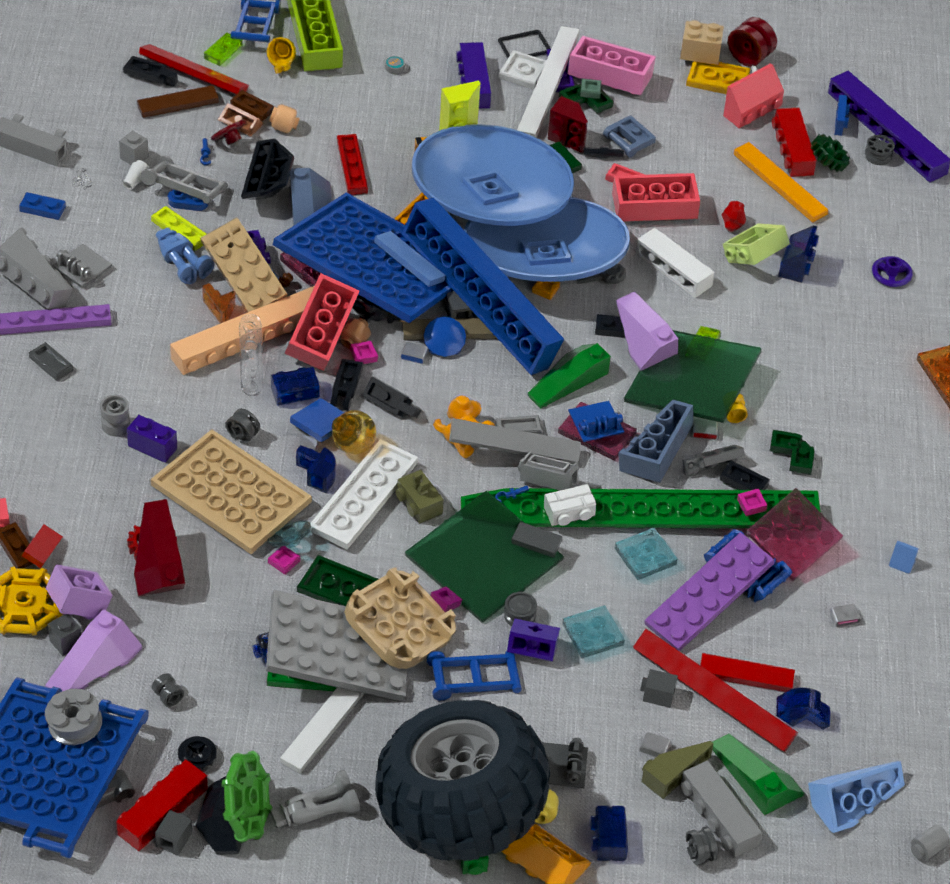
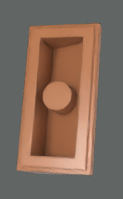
[218,103,264,137]

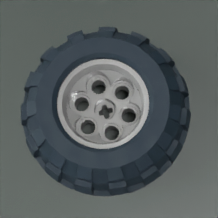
[375,700,550,861]

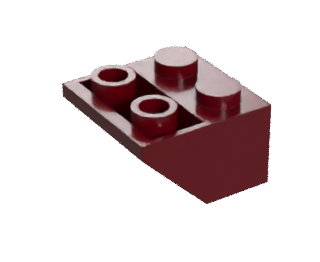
[548,96,588,153]

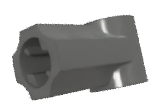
[96,770,135,809]

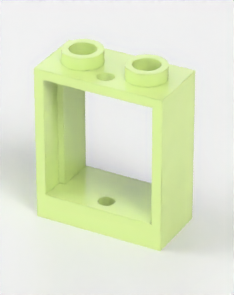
[722,223,790,265]

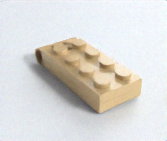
[200,217,288,313]

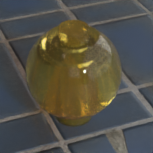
[332,410,377,455]

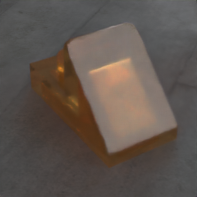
[202,283,235,324]

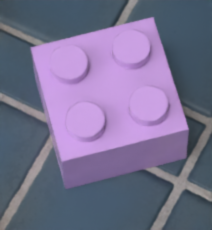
[46,564,113,620]

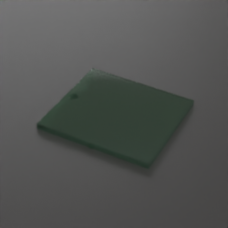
[624,330,762,423]
[405,490,564,623]

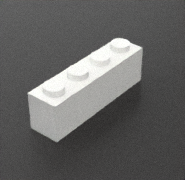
[636,228,714,298]

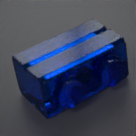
[271,367,320,406]
[590,806,628,861]

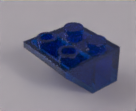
[778,225,819,283]

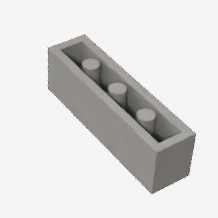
[681,760,762,858]

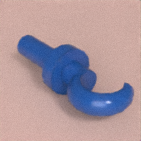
[200,138,211,165]
[495,486,529,503]

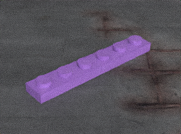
[0,304,111,335]

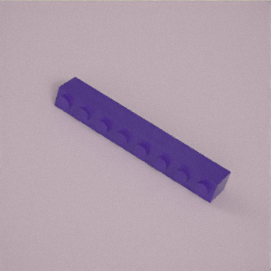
[828,70,950,183]

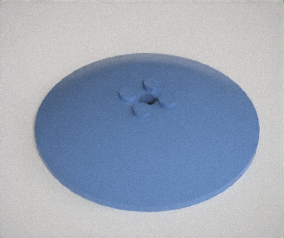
[411,124,574,226]
[464,197,630,282]

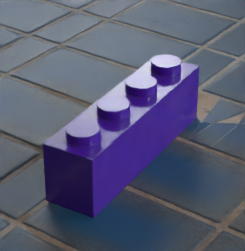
[456,42,491,109]

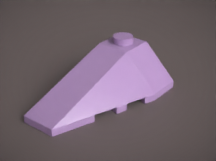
[616,292,678,371]
[45,609,142,691]

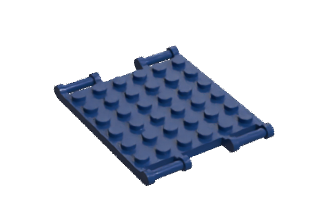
[0,677,149,858]

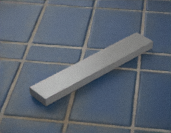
[449,418,581,464]

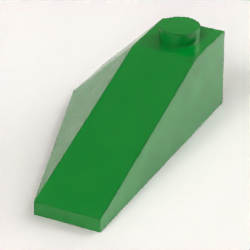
[528,343,611,409]
[712,734,804,816]

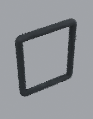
[498,30,550,58]

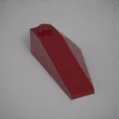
[134,499,186,597]

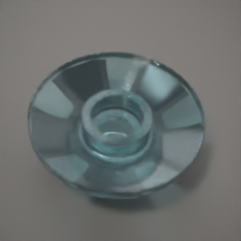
[268,521,312,548]

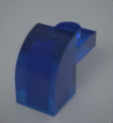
[296,445,336,494]
[776,688,830,730]

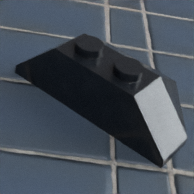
[241,138,294,200]
[195,775,242,854]

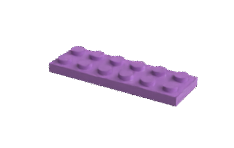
[644,532,774,651]

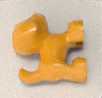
[433,395,495,458]

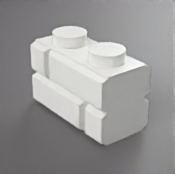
[544,484,596,526]

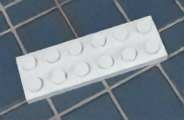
[309,439,418,550]

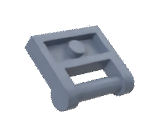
[603,115,656,158]

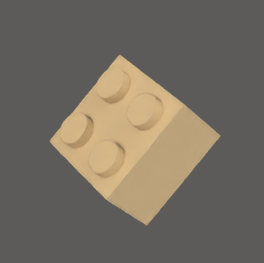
[680,20,724,65]

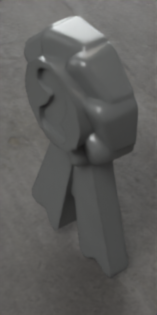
[577,264,626,284]

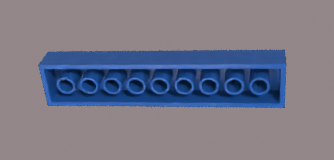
[402,197,564,375]

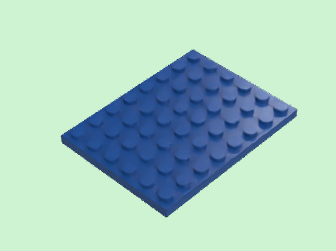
[273,192,454,323]

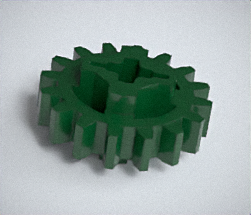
[811,134,850,172]

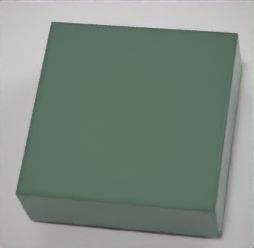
[580,79,601,99]

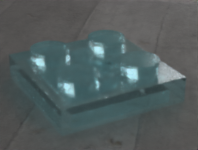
[615,528,678,580]
[562,605,625,658]

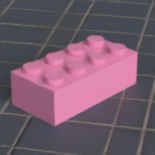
[568,36,656,95]

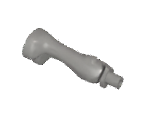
[270,769,360,828]

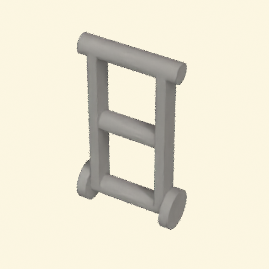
[141,155,228,204]

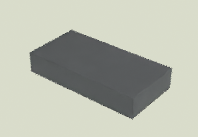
[29,342,74,381]
[512,522,563,558]

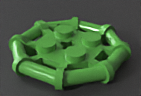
[221,751,272,843]

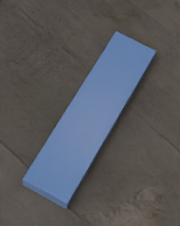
[374,231,446,287]

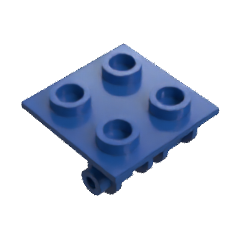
[568,401,624,442]

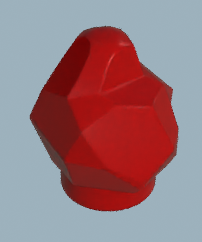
[721,201,747,231]

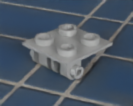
[52,244,112,287]

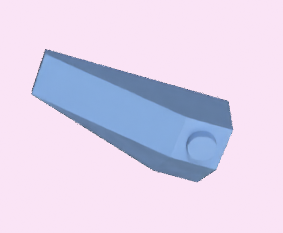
[808,761,905,833]

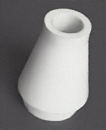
[122,160,150,190]

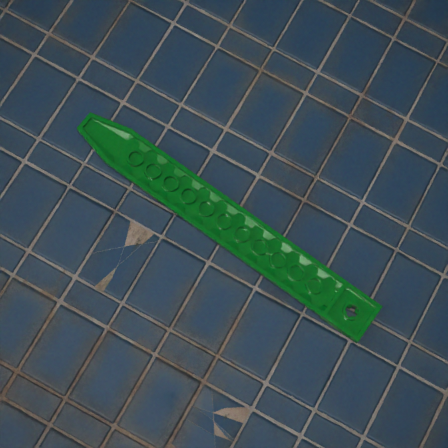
[461,488,822,531]

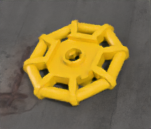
[0,566,63,636]

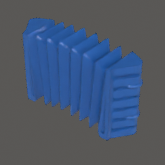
[704,529,792,603]

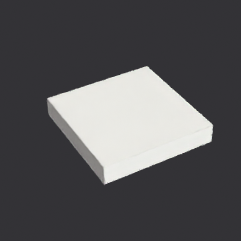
[499,50,546,89]

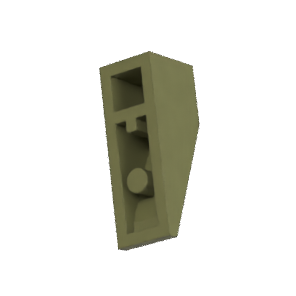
[641,741,713,799]

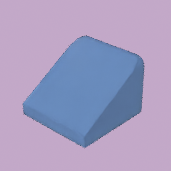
[889,541,919,574]

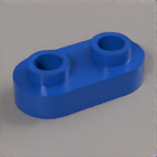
[168,189,209,211]

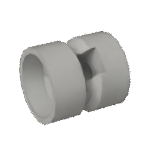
[100,394,130,436]

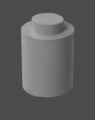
[911,825,950,861]

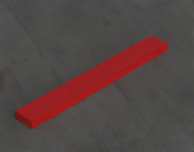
[633,628,798,752]

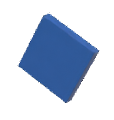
[290,398,352,443]

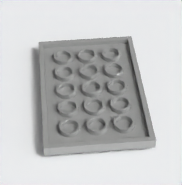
[266,590,407,702]

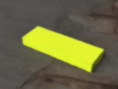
[151,206,206,251]

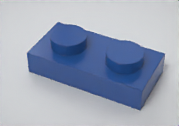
[834,95,850,136]
[19,192,66,220]

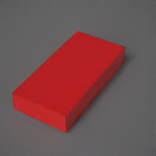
[22,524,63,568]

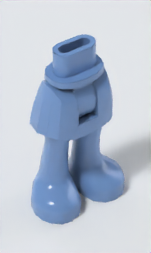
[156,228,215,284]

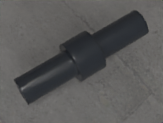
[584,146,624,159]

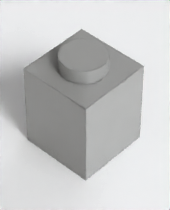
[119,130,149,165]

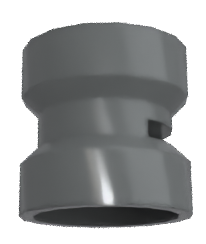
[152,673,184,707]

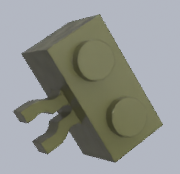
[396,470,444,524]

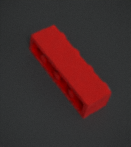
[772,108,816,177]
[116,759,208,852]

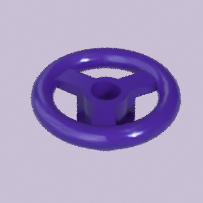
[872,256,913,287]

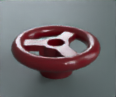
[211,119,247,146]

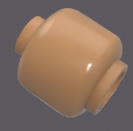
[340,318,371,349]

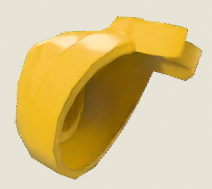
[267,37,296,74]

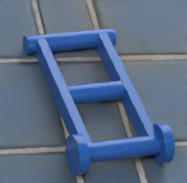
[231,0,281,43]
[426,651,522,701]

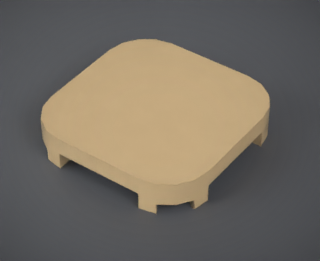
[345,567,456,669]

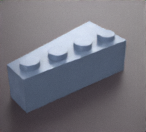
[618,400,694,483]

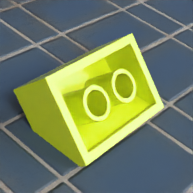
[439,81,480,131]

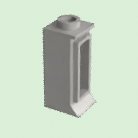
[518,451,579,491]

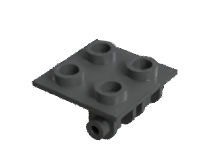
[542,737,588,788]

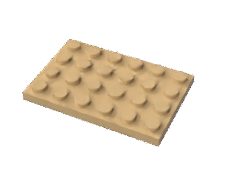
[150,429,312,554]

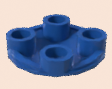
[424,317,466,357]

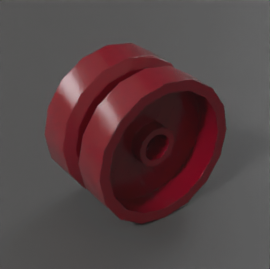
[727,17,777,67]

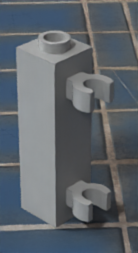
[0,114,67,166]

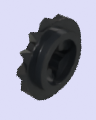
[178,736,217,770]

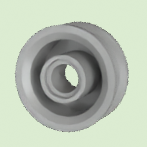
[45,689,102,745]

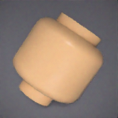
[269,104,300,133]

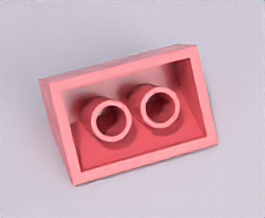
[723,63,784,128]

